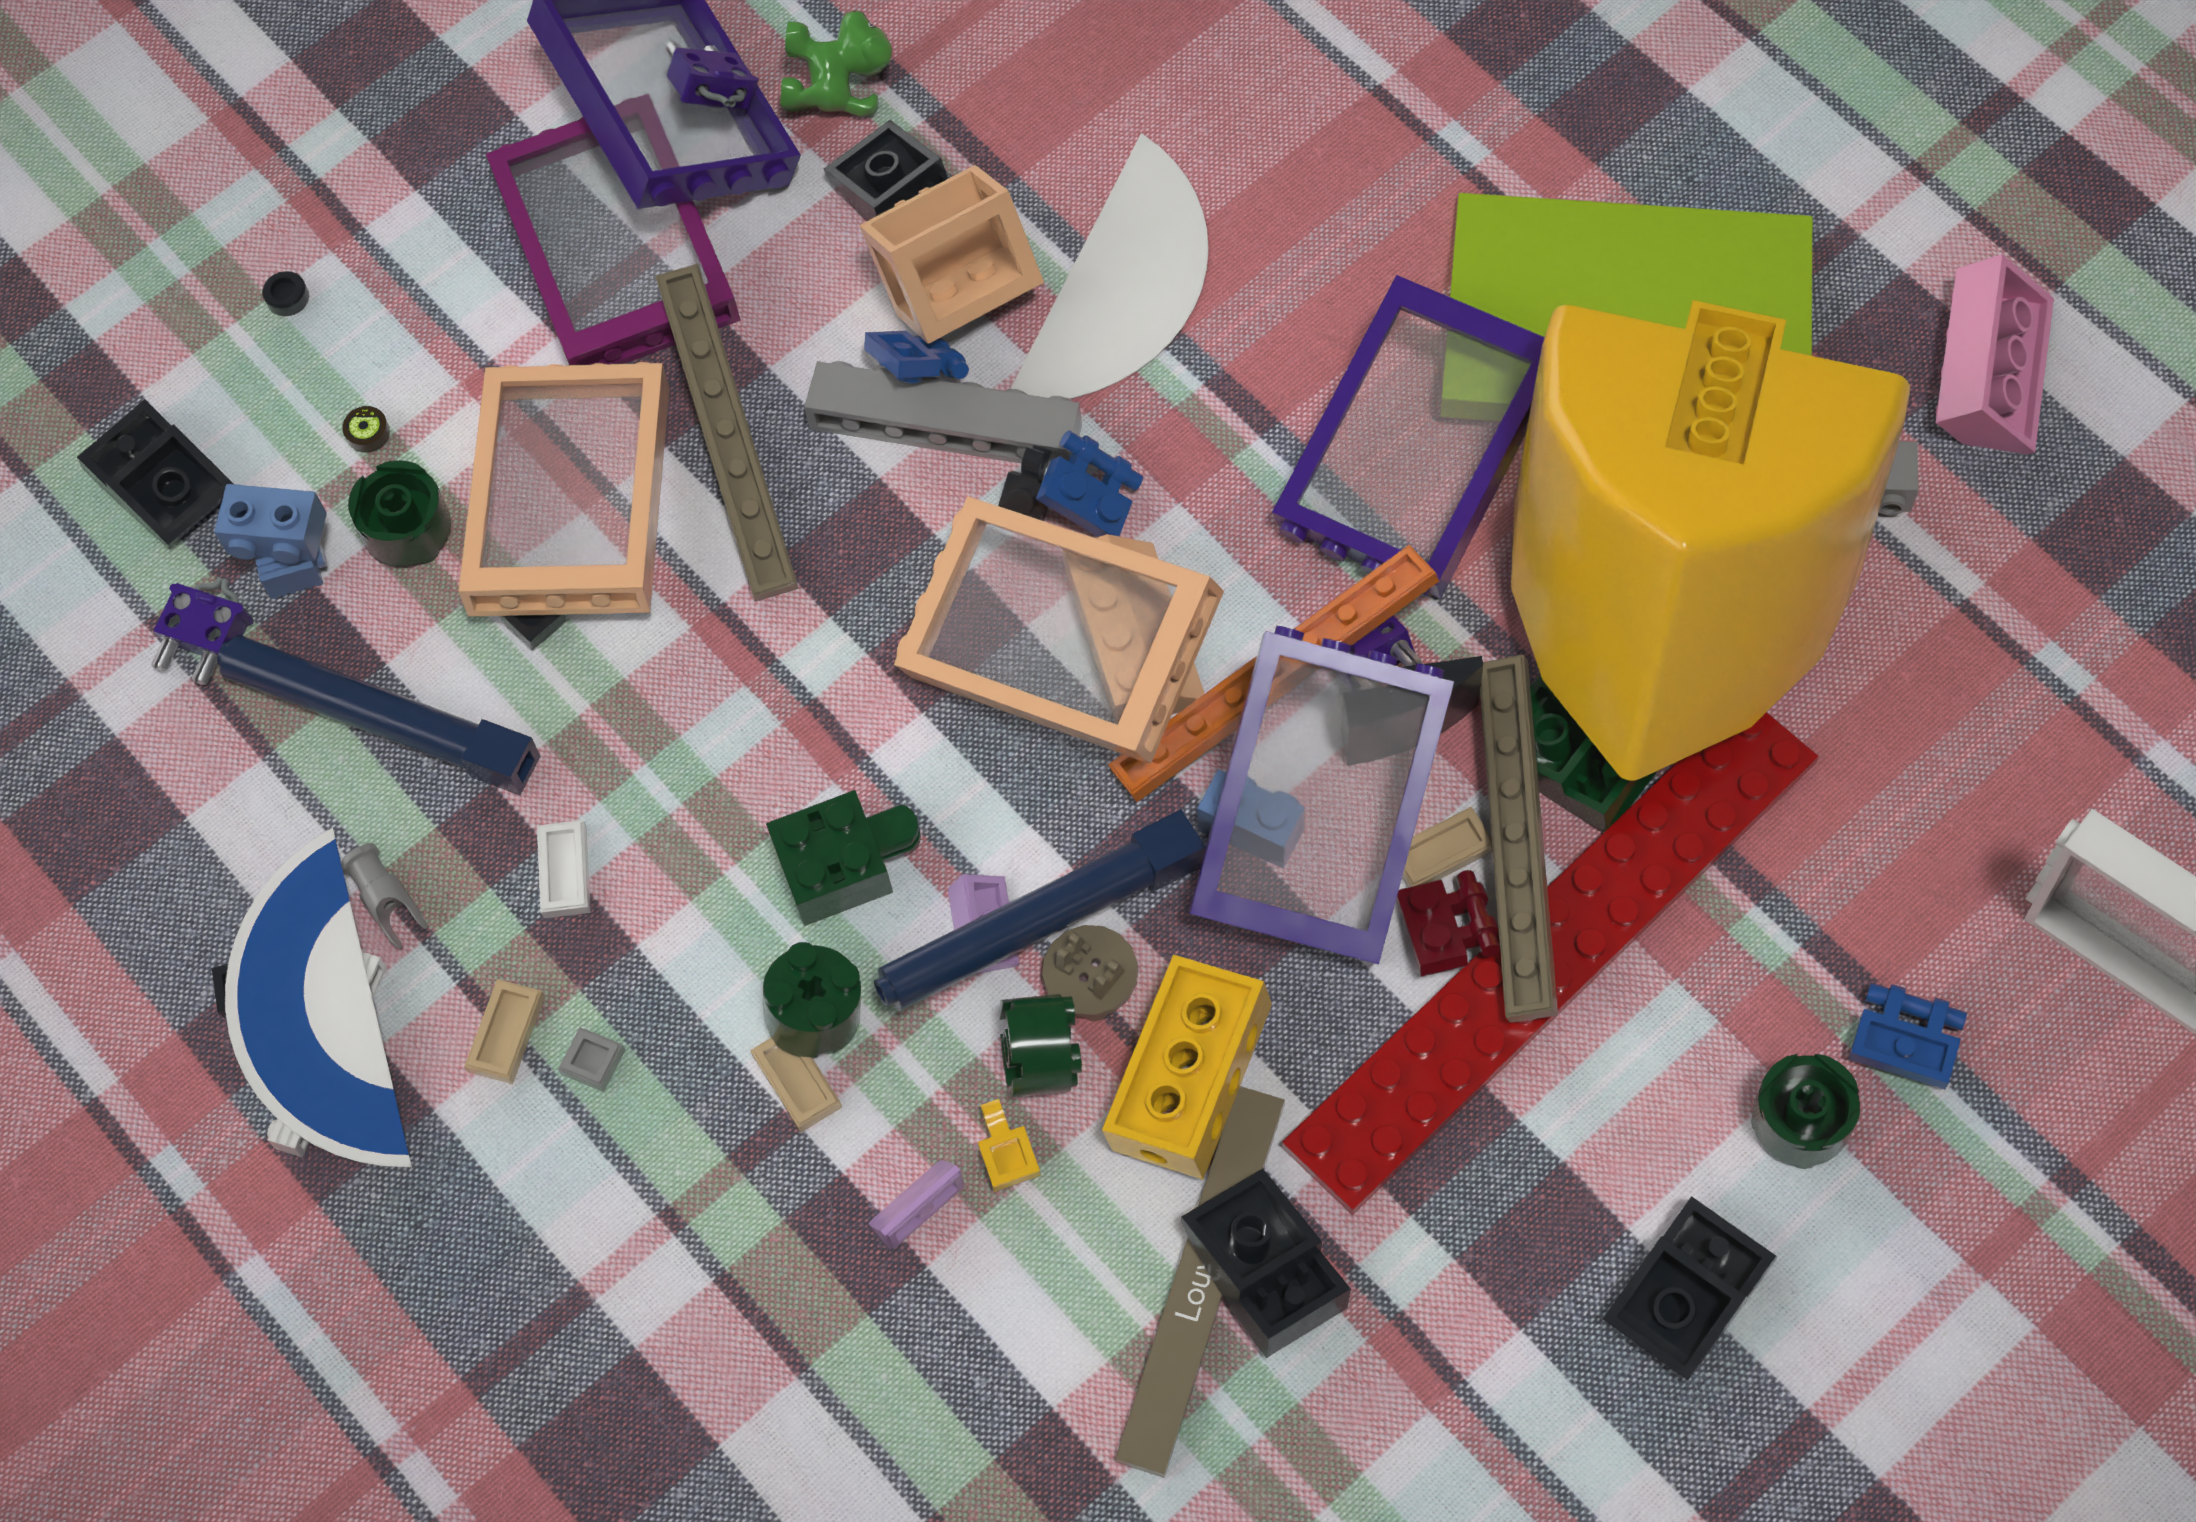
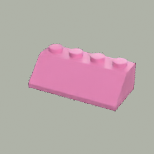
[1935,254,2054,454]

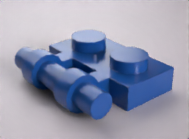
[864,330,969,383]
[1036,430,1143,537]
[1848,983,1967,1090]

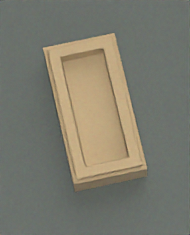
[1402,806,1493,887]
[464,979,545,1084]
[750,1038,842,1133]

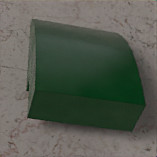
[1530,676,1658,832]

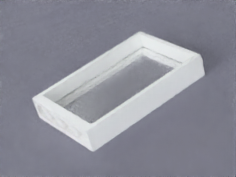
[2024,809,2196,1035]

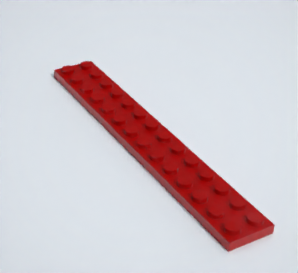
[1282,712,1819,1216]

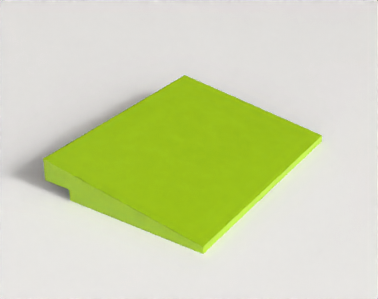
[1440,193,1813,422]

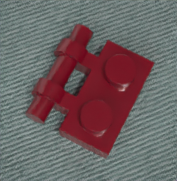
[1396,870,1500,977]

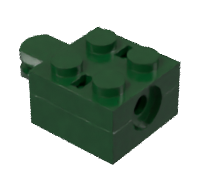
[766,790,921,926]

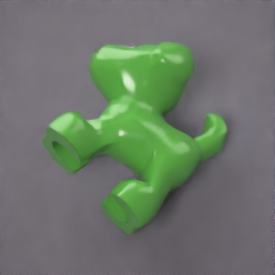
[780,10,893,116]

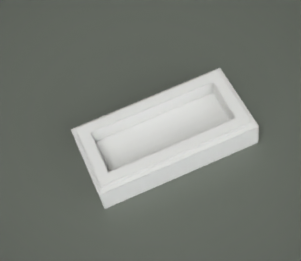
[537,820,591,918]

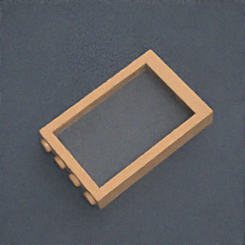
[458,362,669,617]
[894,496,1224,764]

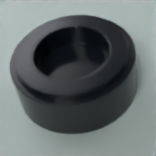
[262,271,309,316]

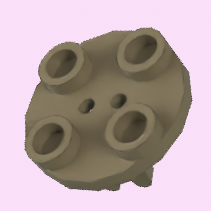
[1042,925,1139,1021]

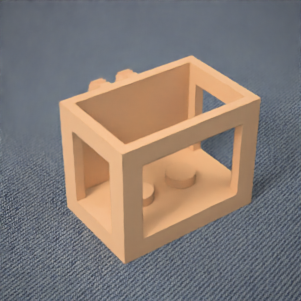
[859,165,1044,344]

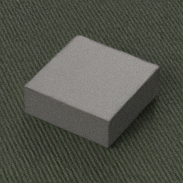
[558,1027,625,1092]

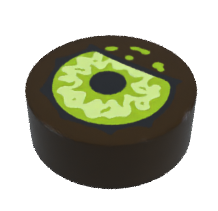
[342,406,390,452]

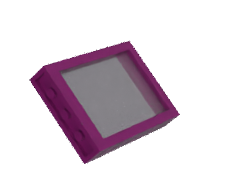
[486,95,741,365]

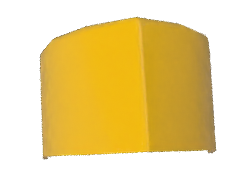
[1511,300,1910,781]

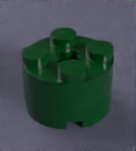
[348,460,451,566]
[763,942,861,1058]
[999,994,1082,1098]
[1751,1054,1860,1169]

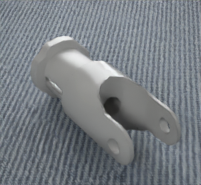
[341,843,428,949]

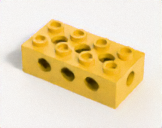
[1102,954,1272,1180]

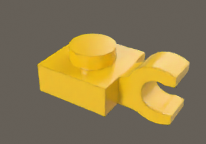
[977,1099,1041,1192]

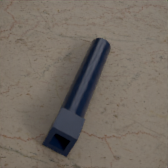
[217,635,541,796]
[874,809,1206,1011]

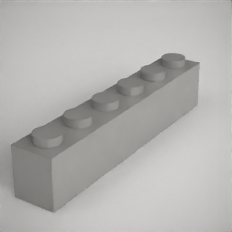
[804,361,1082,468]

